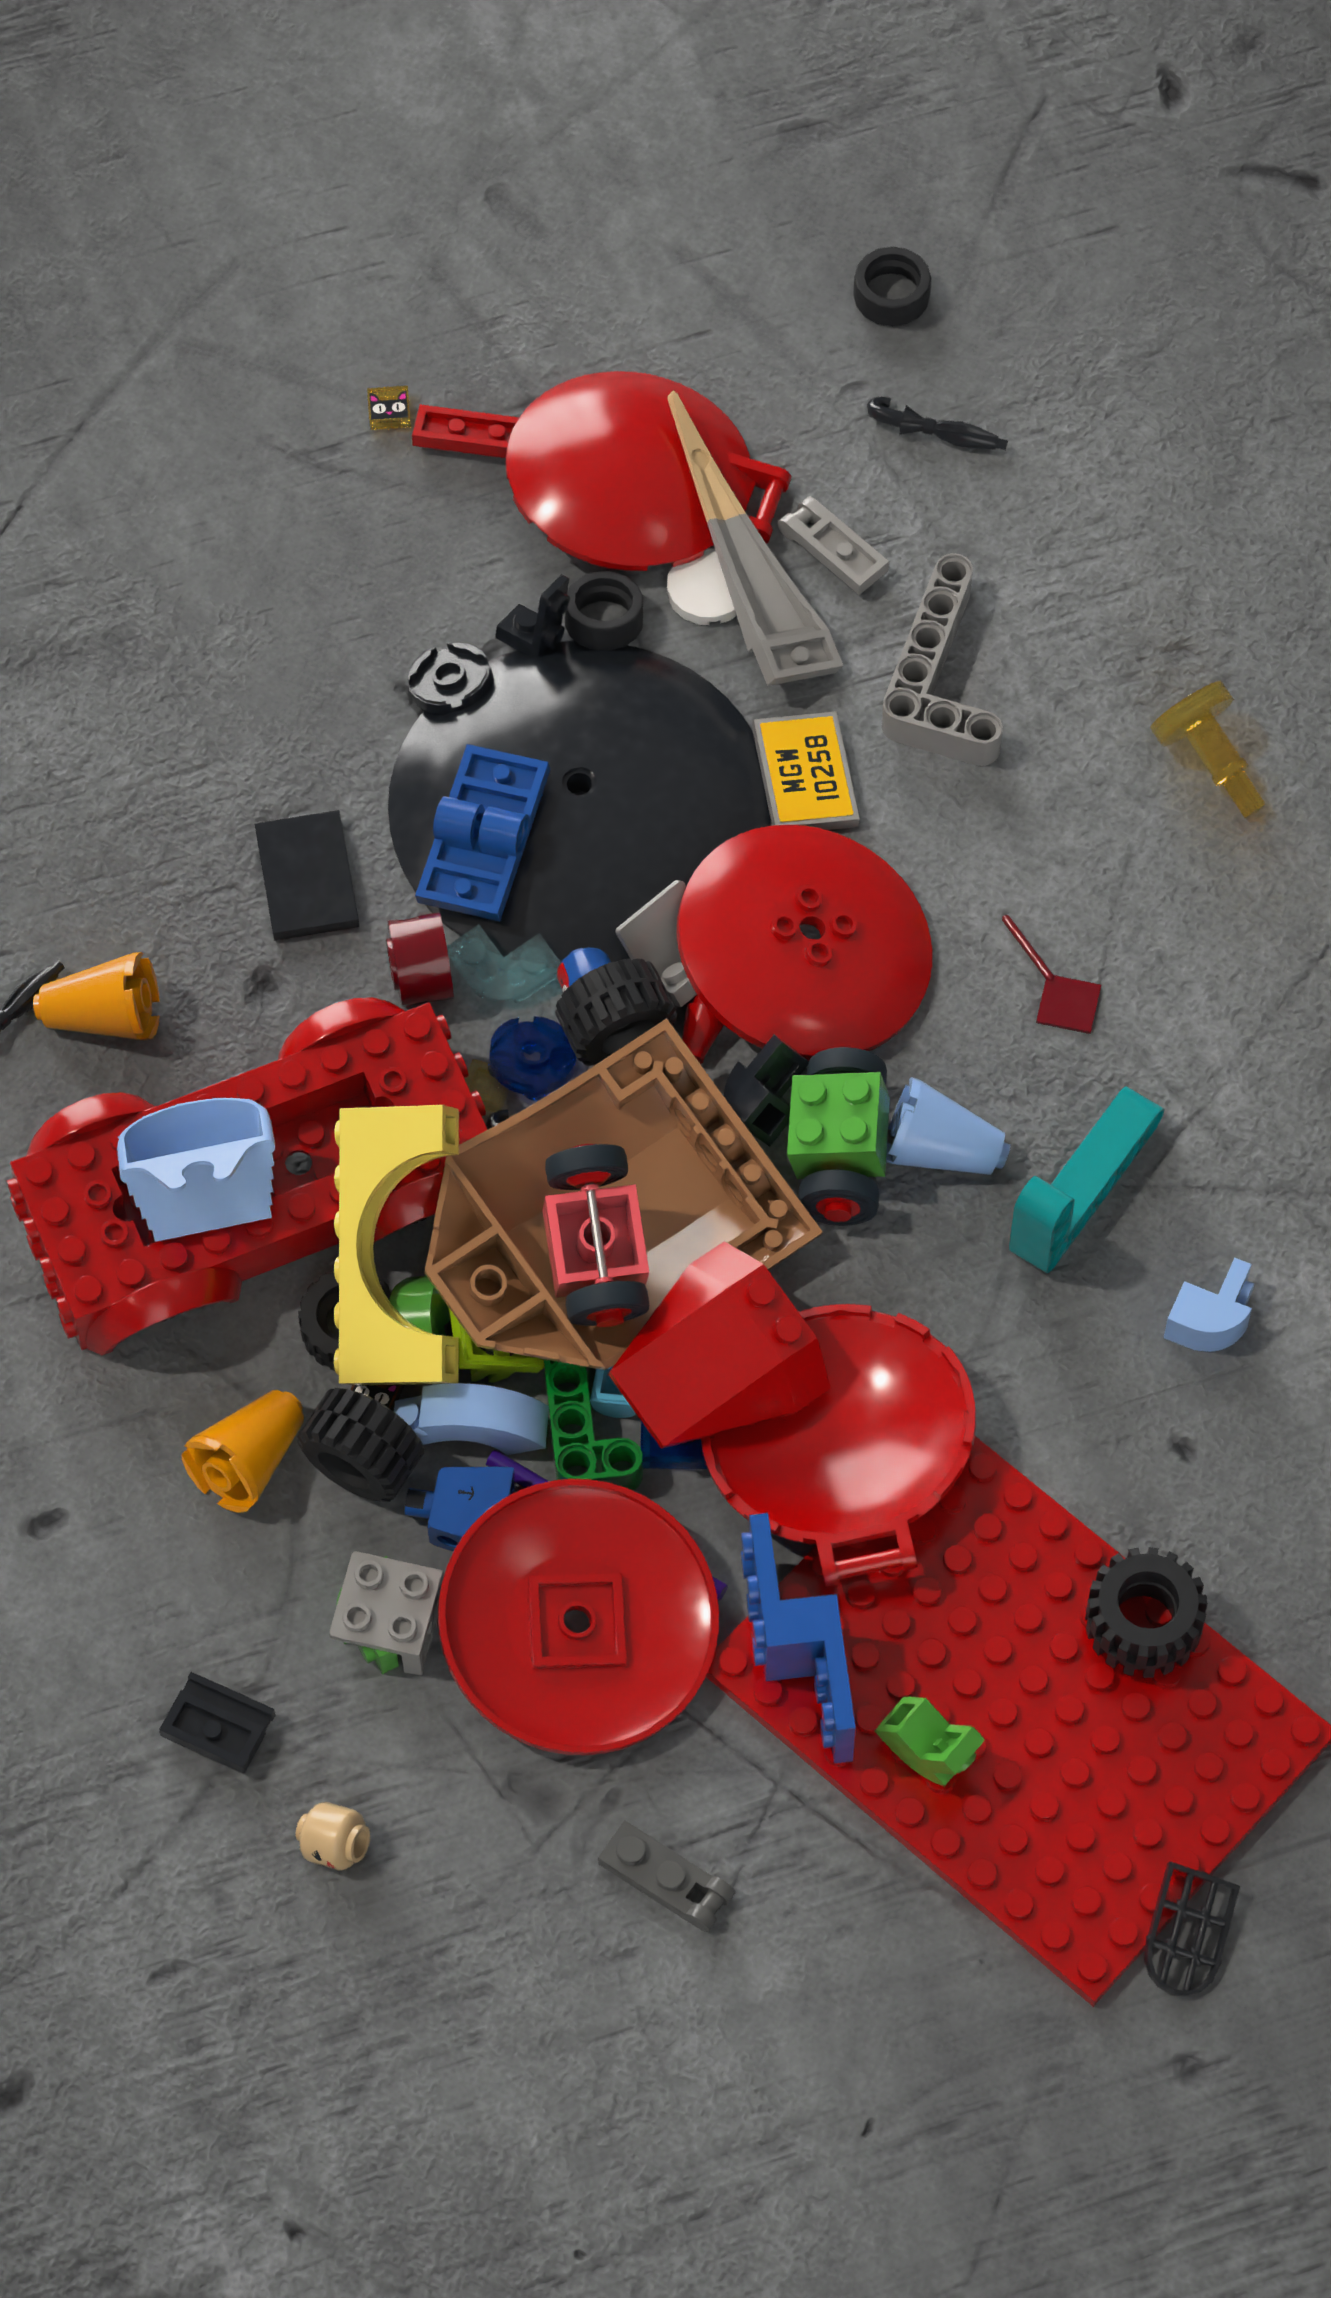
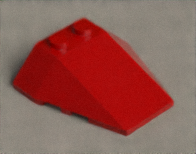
[608,1241,831,1449]

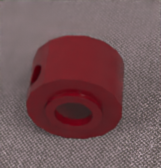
[386,912,454,1007]

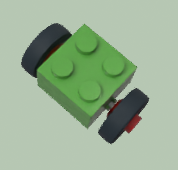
[787,1047,890,1226]

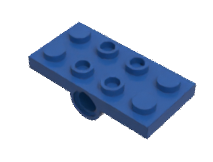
[415,744,551,921]

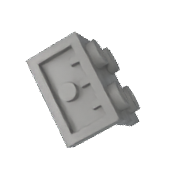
[615,880,696,1007]
[329,1551,444,1676]

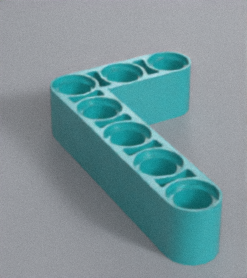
[1009,1086,1165,1274]

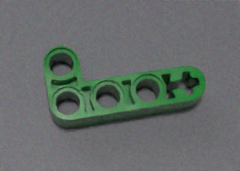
[543,1359,643,1491]

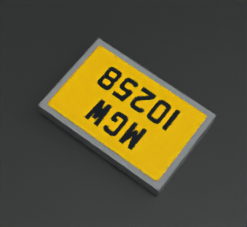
[752,711,860,830]

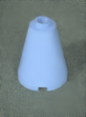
[886,1077,1010,1175]

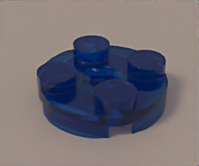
[488,1016,576,1101]

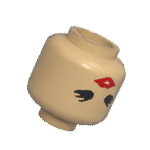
[296,1802,370,1871]

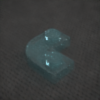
[447,924,561,1003]

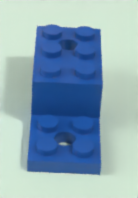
[741,1513,856,1763]

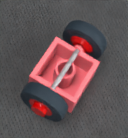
[543,1144,649,1327]

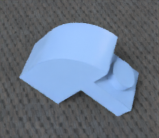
[1164,1258,1255,1352]

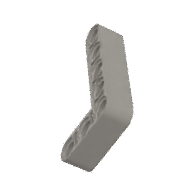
[882,553,1003,766]

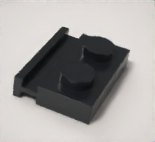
[159,1672,276,1774]

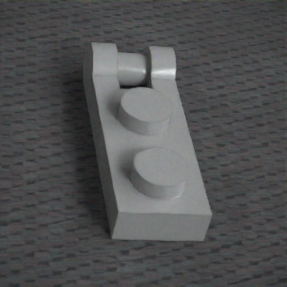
[777,496,889,595]

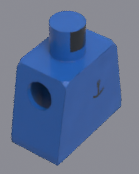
[405,1467,516,1552]

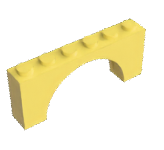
[334,1105,459,1385]

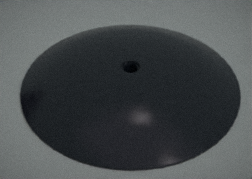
[388,640,771,970]

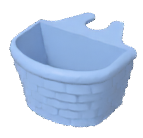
[117,1098,275,1242]

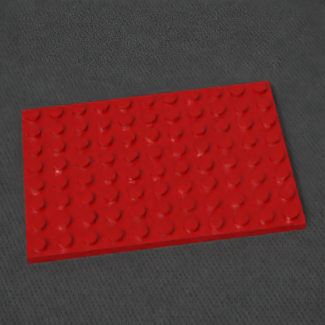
[706,1436,1331,2007]

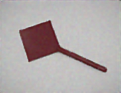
[1002,915,1101,1034]

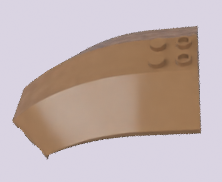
[424,1018,823,1370]

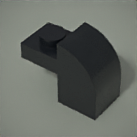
[724,1035,809,1147]

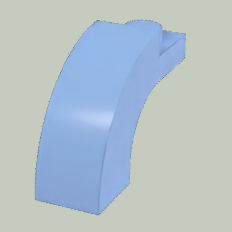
[394,1383,549,1455]

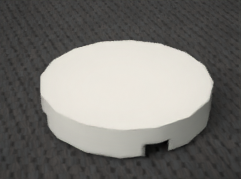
[667,548,737,625]

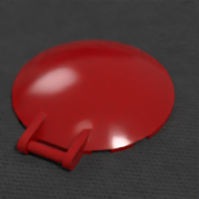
[506,371,792,571]
[701,1304,976,1587]

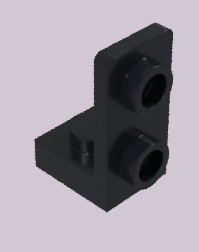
[495,574,570,657]

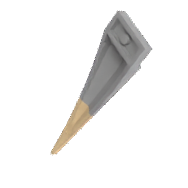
[668,391,843,686]

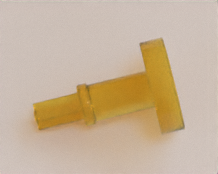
[1150,681,1266,818]

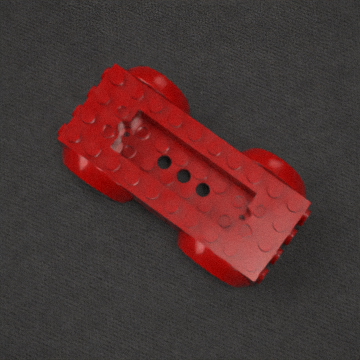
[6,997,488,1356]

